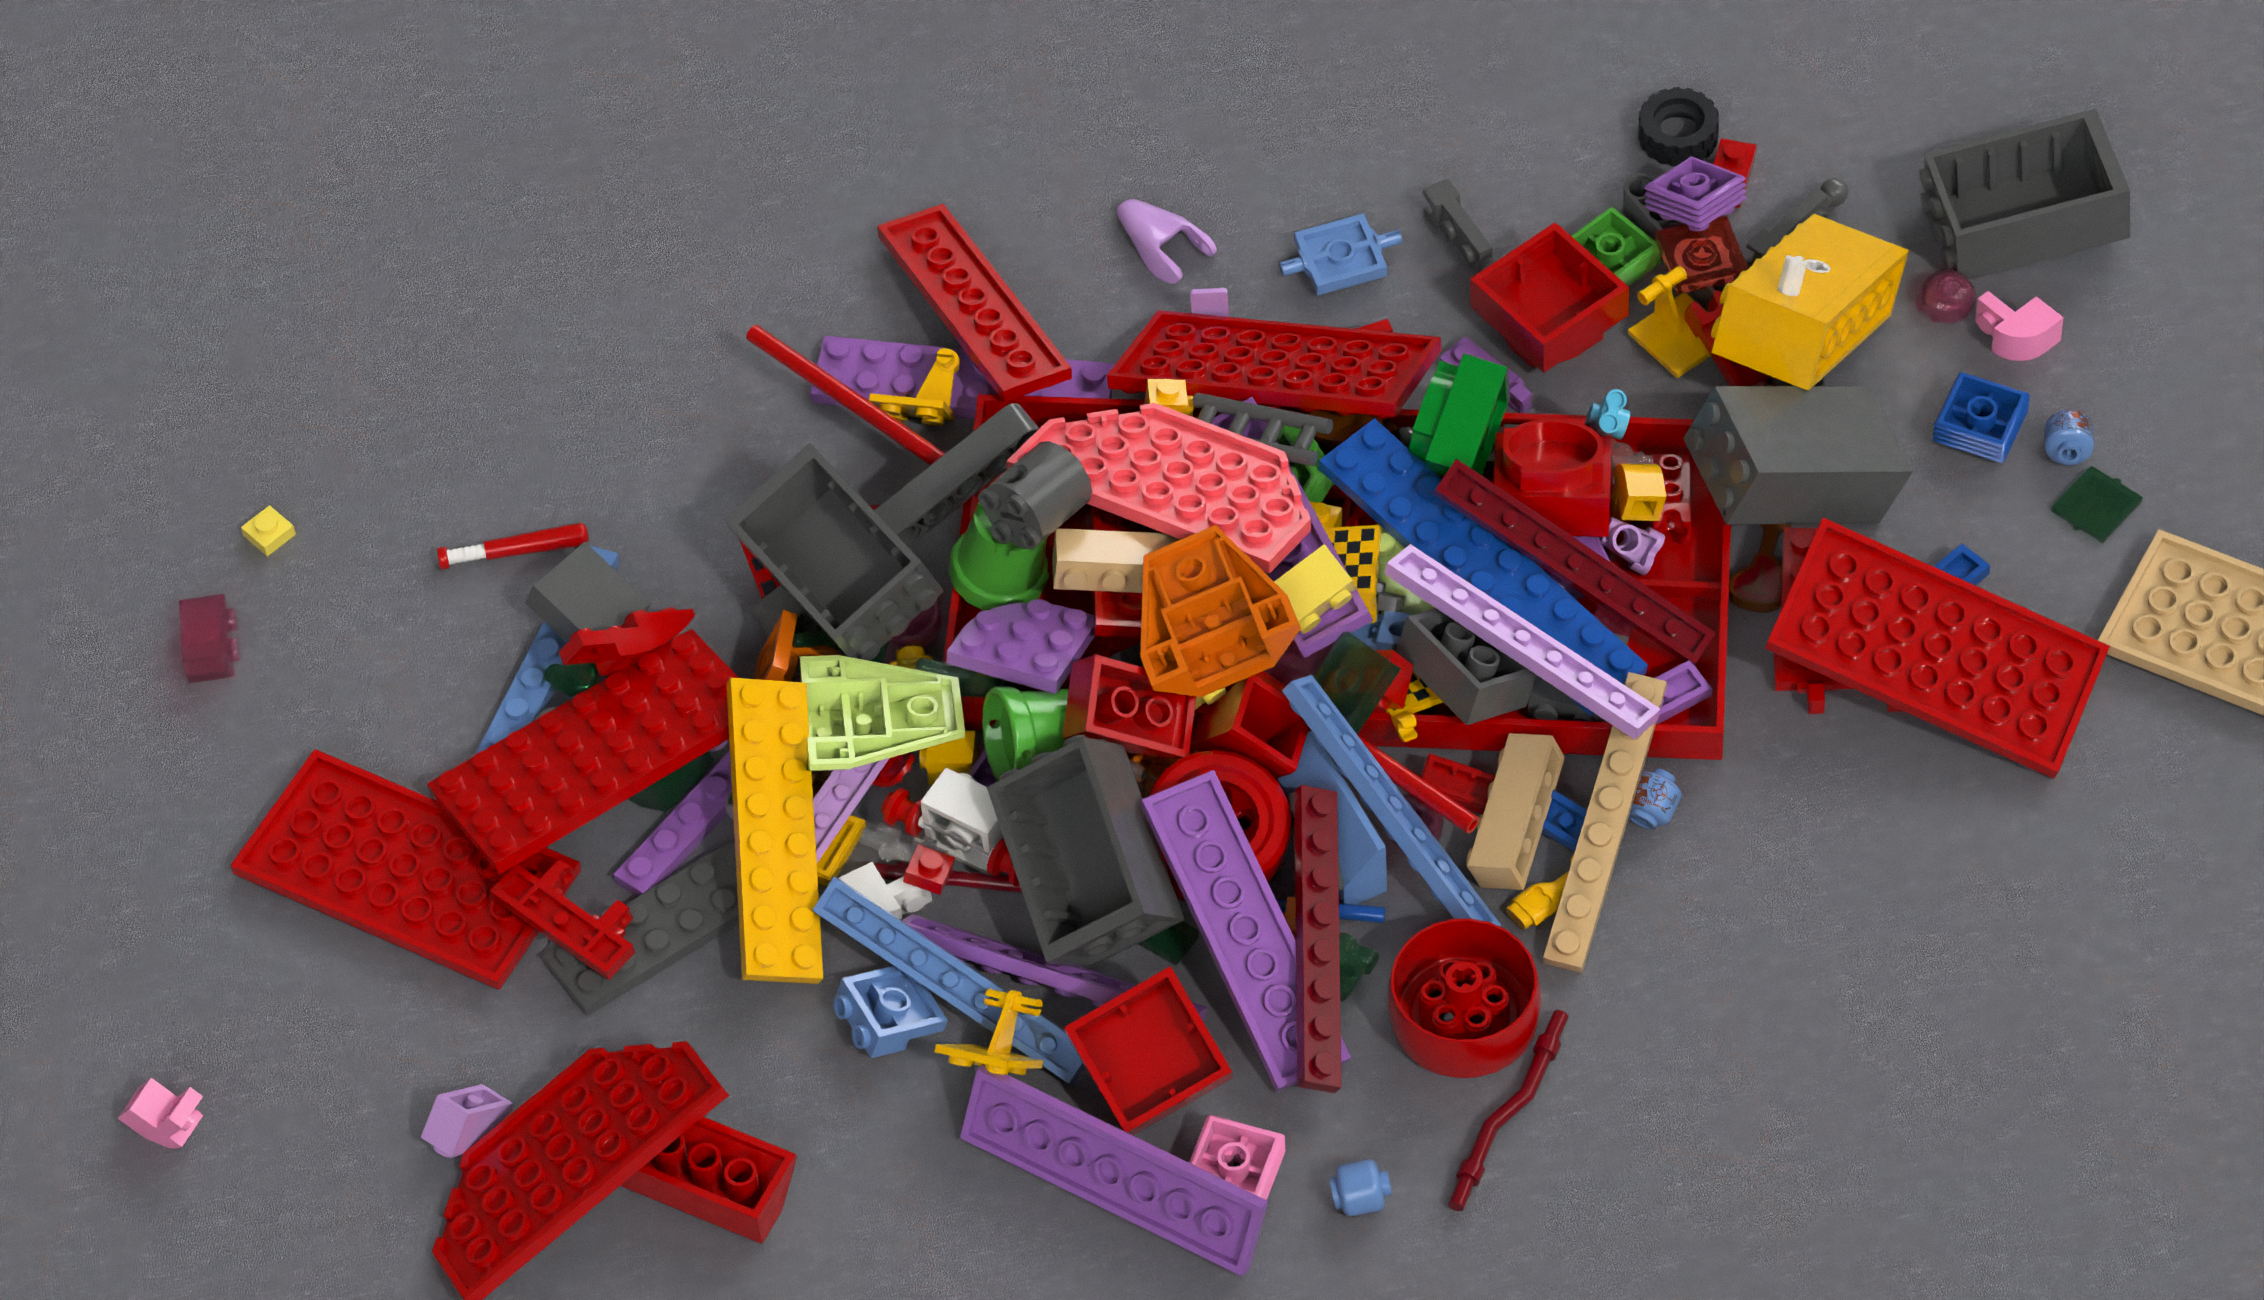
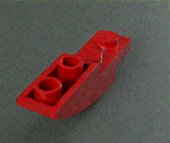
[558,607,695,676]

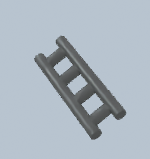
[1193,393,1333,466]

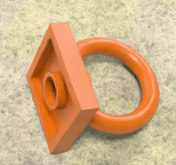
[753,609,844,682]

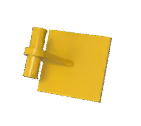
[1628,265,1711,379]
[869,348,960,426]
[934,988,1044,1075]

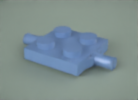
[1279,213,1403,296]

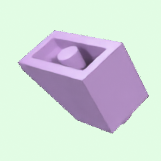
[421,1084,513,1158]

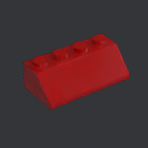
[620,1117,797,1244]

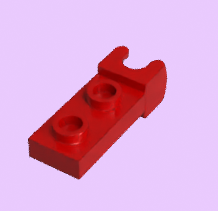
[1684,290,1772,386]
[1651,454,1691,543]

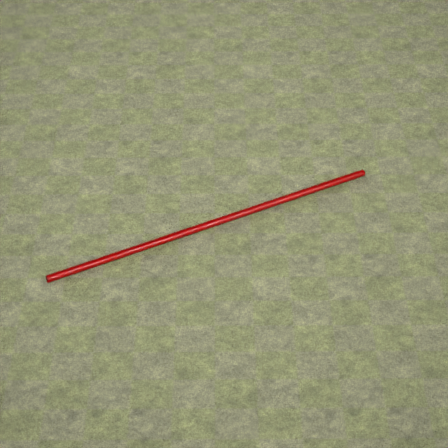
[746,325,1479,834]

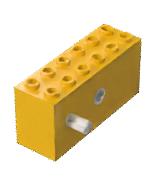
[1711,214,1909,391]

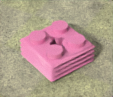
[1189,1115,1286,1200]

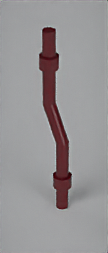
[1448,1010,1569,1211]

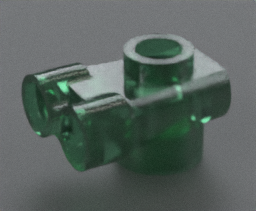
[544,663,598,699]
[1339,933,1380,1002]

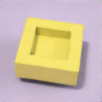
[241,505,296,557]

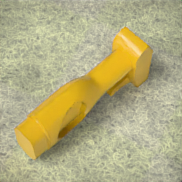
[1506,855,1608,930]

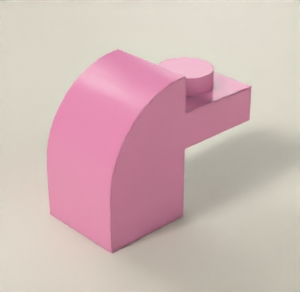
[1975,291,2064,361]
[117,1078,203,1149]

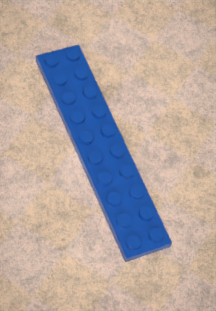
[1318,418,1648,717]

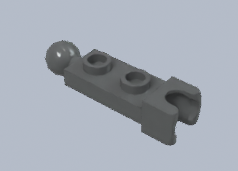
[1745,178,1848,269]
[1423,180,1497,274]

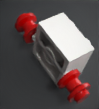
[881,768,1020,887]

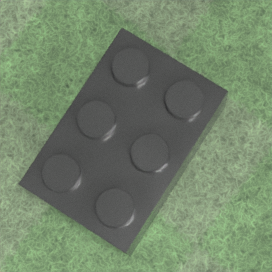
[1396,608,1537,725]

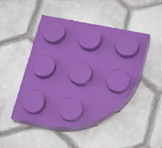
[946,599,1095,694]

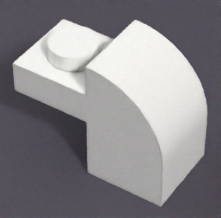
[839,862,932,920]

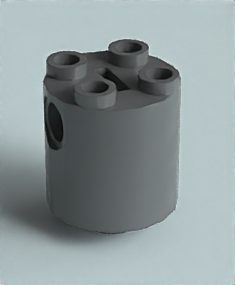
[978,441,1092,550]

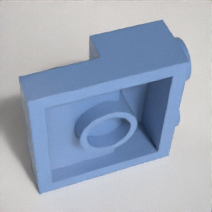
[833,966,948,1058]

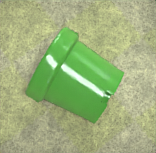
[948,502,1049,611]
[982,686,1069,781]

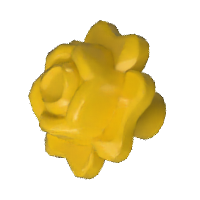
[889,645,933,671]

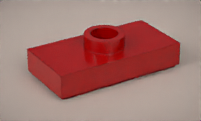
[1421,753,1496,814]

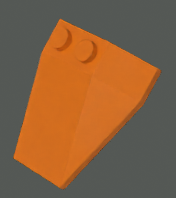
[1140,525,1301,697]

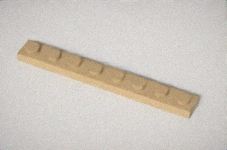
[1543,672,1667,973]

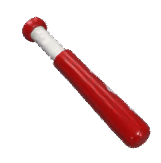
[437,523,589,570]

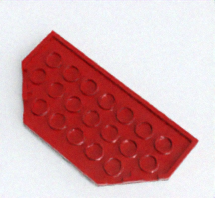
[432,1041,729,1300]

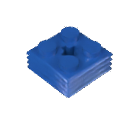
[1932,372,2030,463]

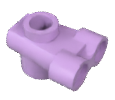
[1599,517,1665,576]

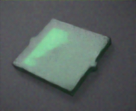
[2051,466,2143,543]

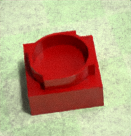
[1470,222,1629,373]
[1493,419,1611,537]
[1064,966,1233,1136]

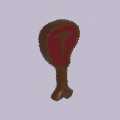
[1729,524,1791,613]

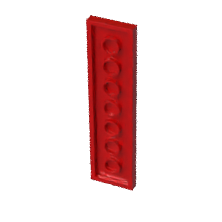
[877,204,1072,402]

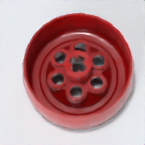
[1147,750,1291,902]
[1387,919,1541,1078]

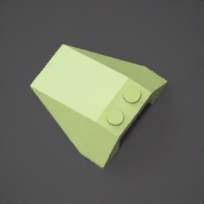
[800,655,965,771]

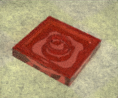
[1655,215,1749,294]

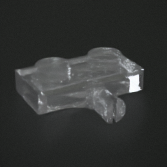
[860,822,948,862]

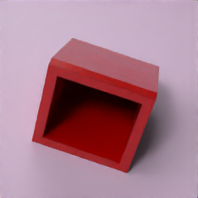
[1190,675,1309,779]

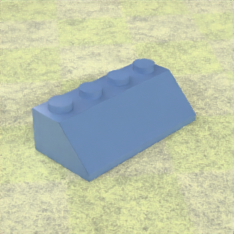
[1276,731,1387,905]

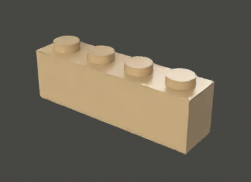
[1052,528,1181,593]
[1467,733,1565,890]

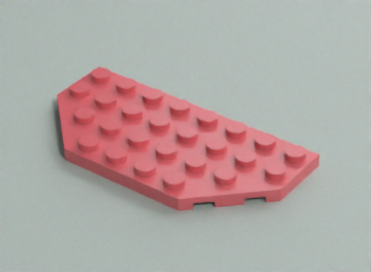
[1006,403,1311,574]

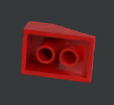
[1062,654,1196,759]

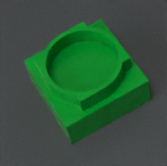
[1409,353,1510,479]

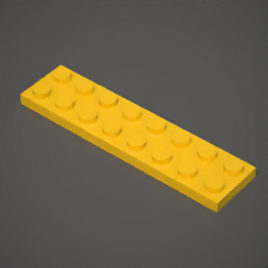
[726,678,823,984]

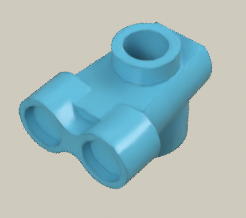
[1585,389,1631,440]

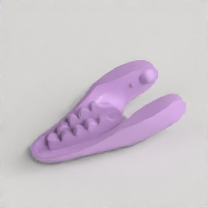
[1117,199,1217,284]

